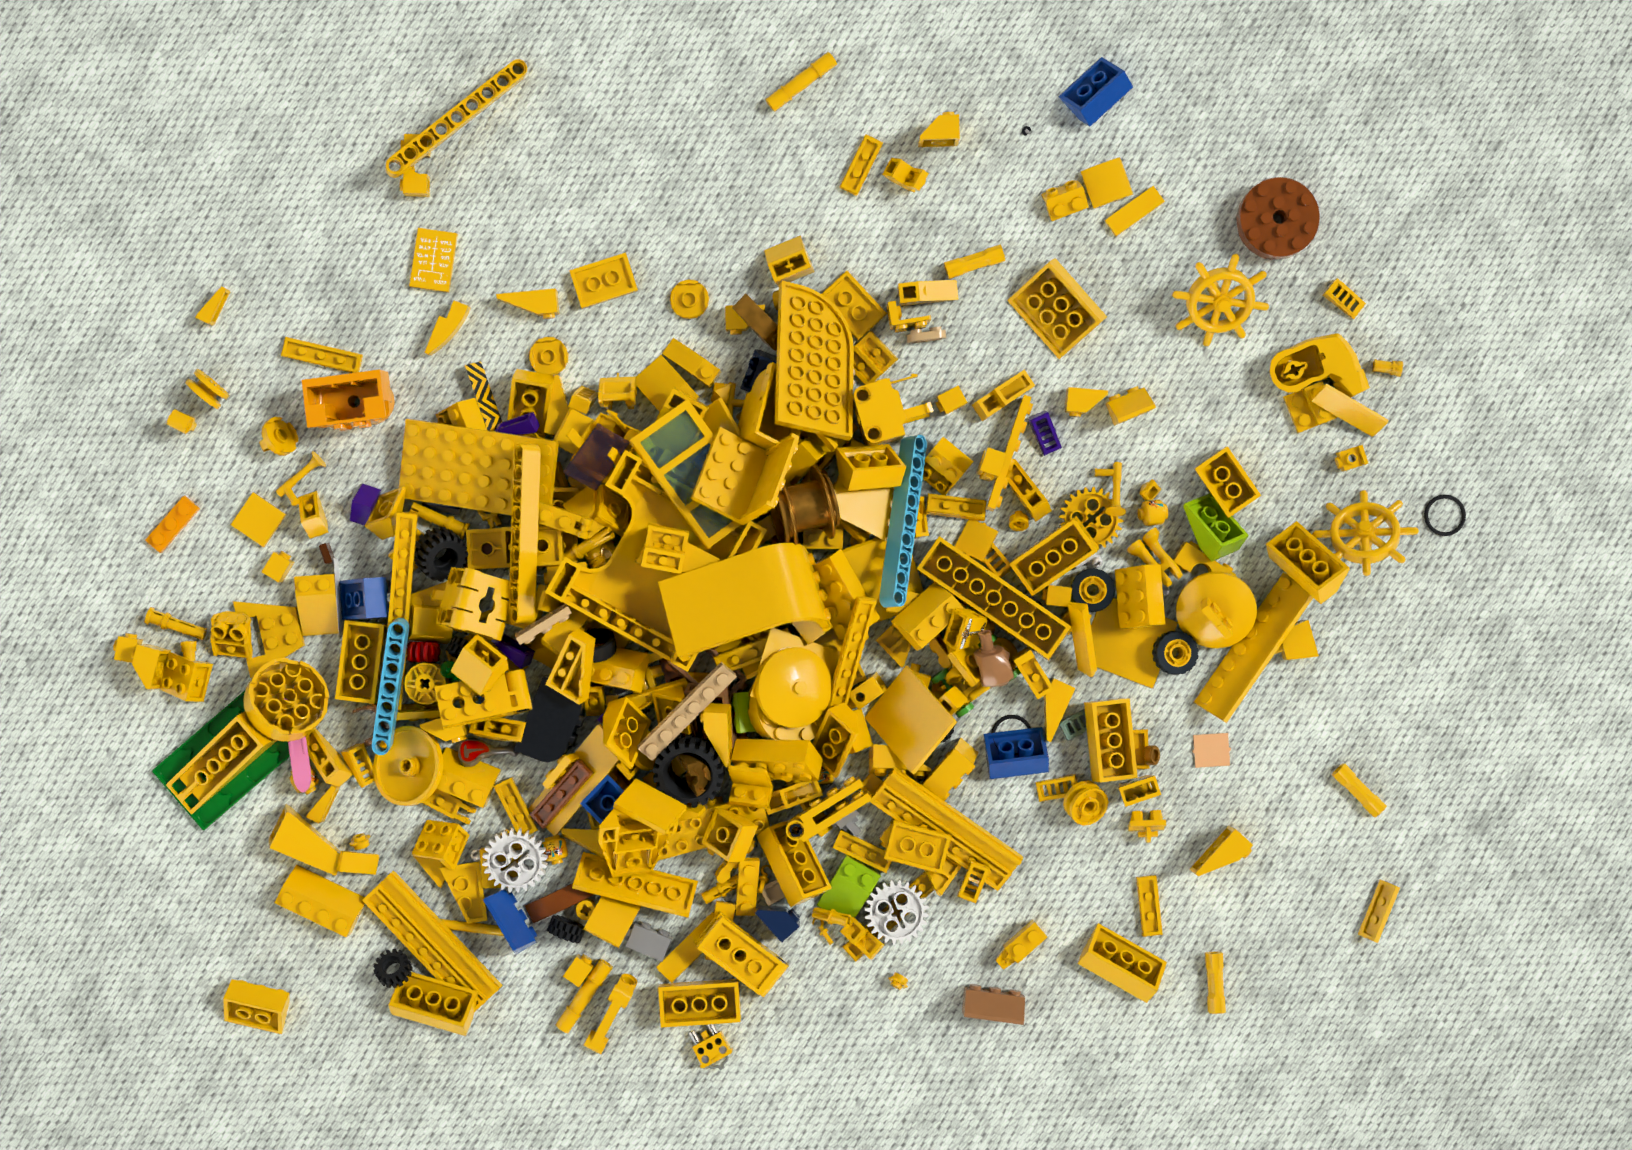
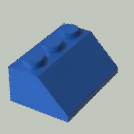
[1058,57,1133,127]
[984,727,1049,779]
[483,889,538,955]

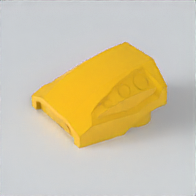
[210,611,253,660]

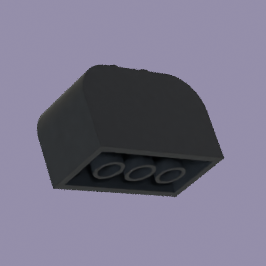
[514,675,586,762]

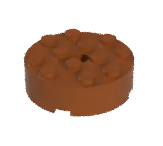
[1236,177,1320,260]

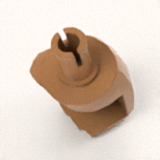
[974,630,1015,688]

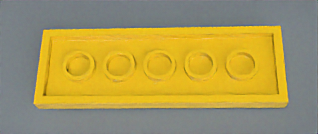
[572,852,698,918]

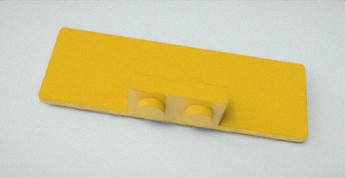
[528,724,620,836]
[659,796,770,860]

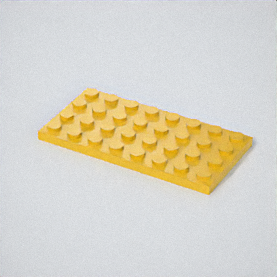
[399,418,559,516]

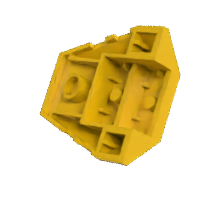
[598,808,679,878]

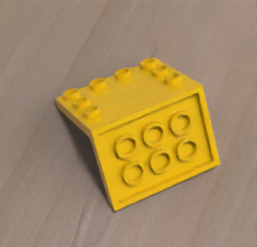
[690,427,800,525]

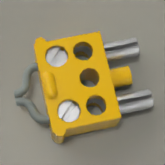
[689,1024,733,1070]

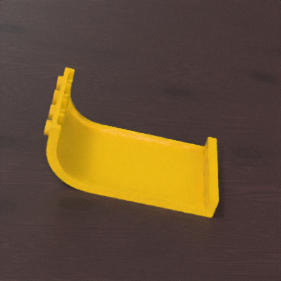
[658,543,831,662]

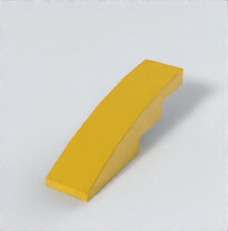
[765,780,823,815]

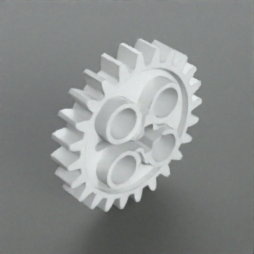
[482,828,548,893]
[865,879,929,945]

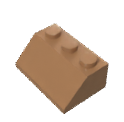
[962,984,1025,1025]

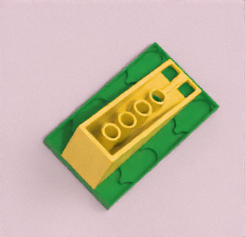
[152,690,290,831]

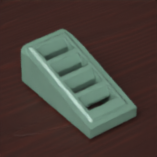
[1059,709,1087,740]

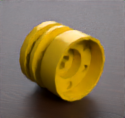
[404,662,451,705]

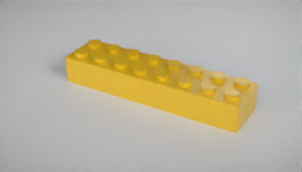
[917,536,1071,661]

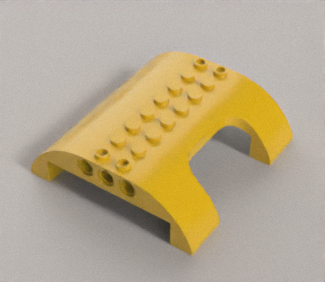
[545,450,767,672]

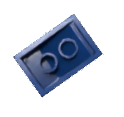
[339,577,389,620]

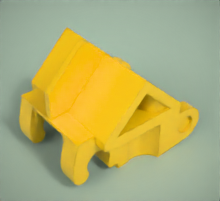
[598,373,637,410]

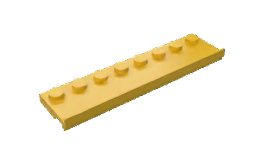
[1194,572,1313,723]
[870,767,1023,891]
[362,871,502,1012]

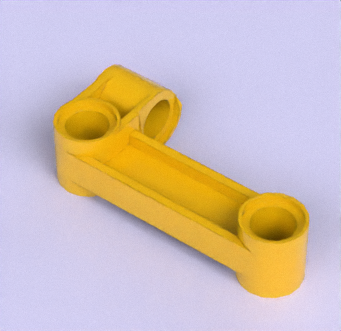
[583,973,637,1055]

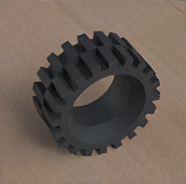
[653,731,726,808]

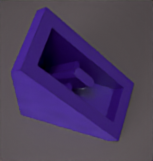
[350,483,381,526]

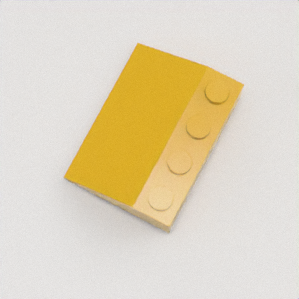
[1007,258,1107,359]

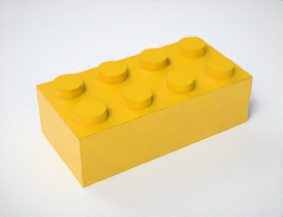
[1009,516,1099,596]
[813,549,880,640]
[335,620,388,704]
[1084,698,1138,782]
[731,739,823,782]
[658,979,741,1028]

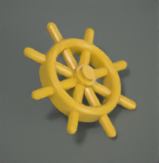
[1172,254,1269,347]
[1312,490,1419,576]

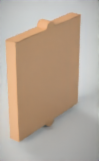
[1192,733,1231,768]

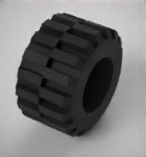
[414,527,468,582]

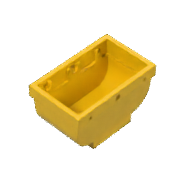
[738,362,801,450]

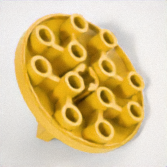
[1176,572,1257,648]

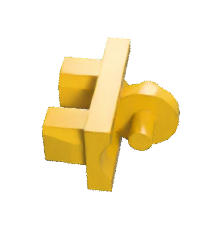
[1128,810,1166,843]

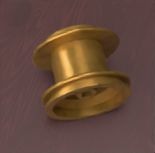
[769,465,840,545]

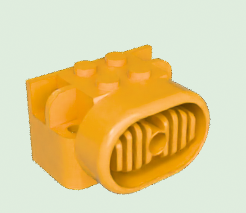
[302,369,395,431]

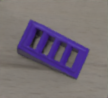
[1027,410,1062,456]
[495,412,540,435]
[491,633,535,669]

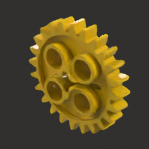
[1059,487,1124,548]

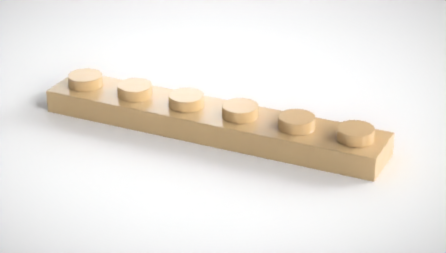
[637,662,737,761]

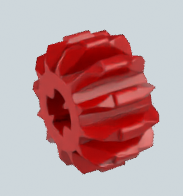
[406,642,440,662]

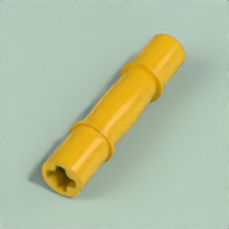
[765,52,837,112]
[555,959,613,1033]

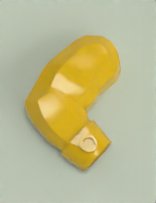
[1269,333,1370,398]

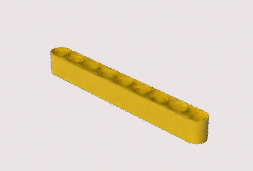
[385,59,527,178]
[508,444,540,624]

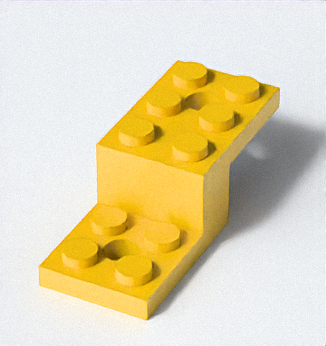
[466,525,564,569]

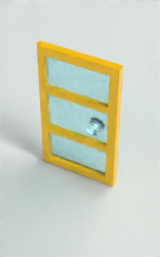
[629,399,741,549]

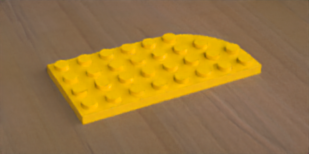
[775,281,854,441]

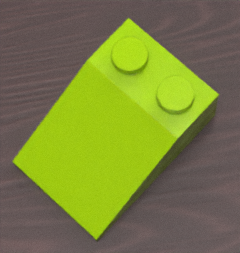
[1183,493,1249,562]
[817,855,881,917]

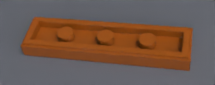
[530,759,594,829]

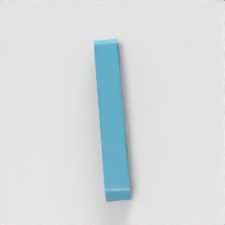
[372,618,409,755]

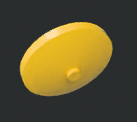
[755,647,832,728]
[373,726,443,806]

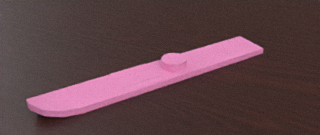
[284,698,311,792]

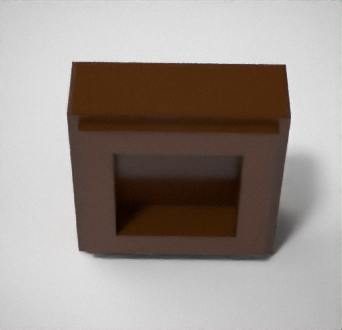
[319,543,335,564]

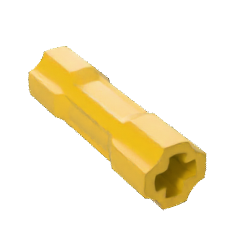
[944,244,1005,279]
[1332,763,1387,817]
[1205,951,1226,1014]

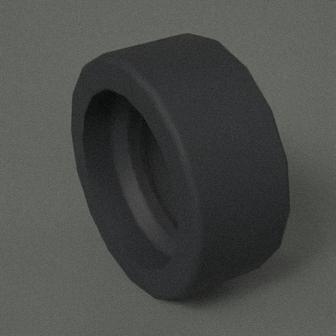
[586,628,617,663]

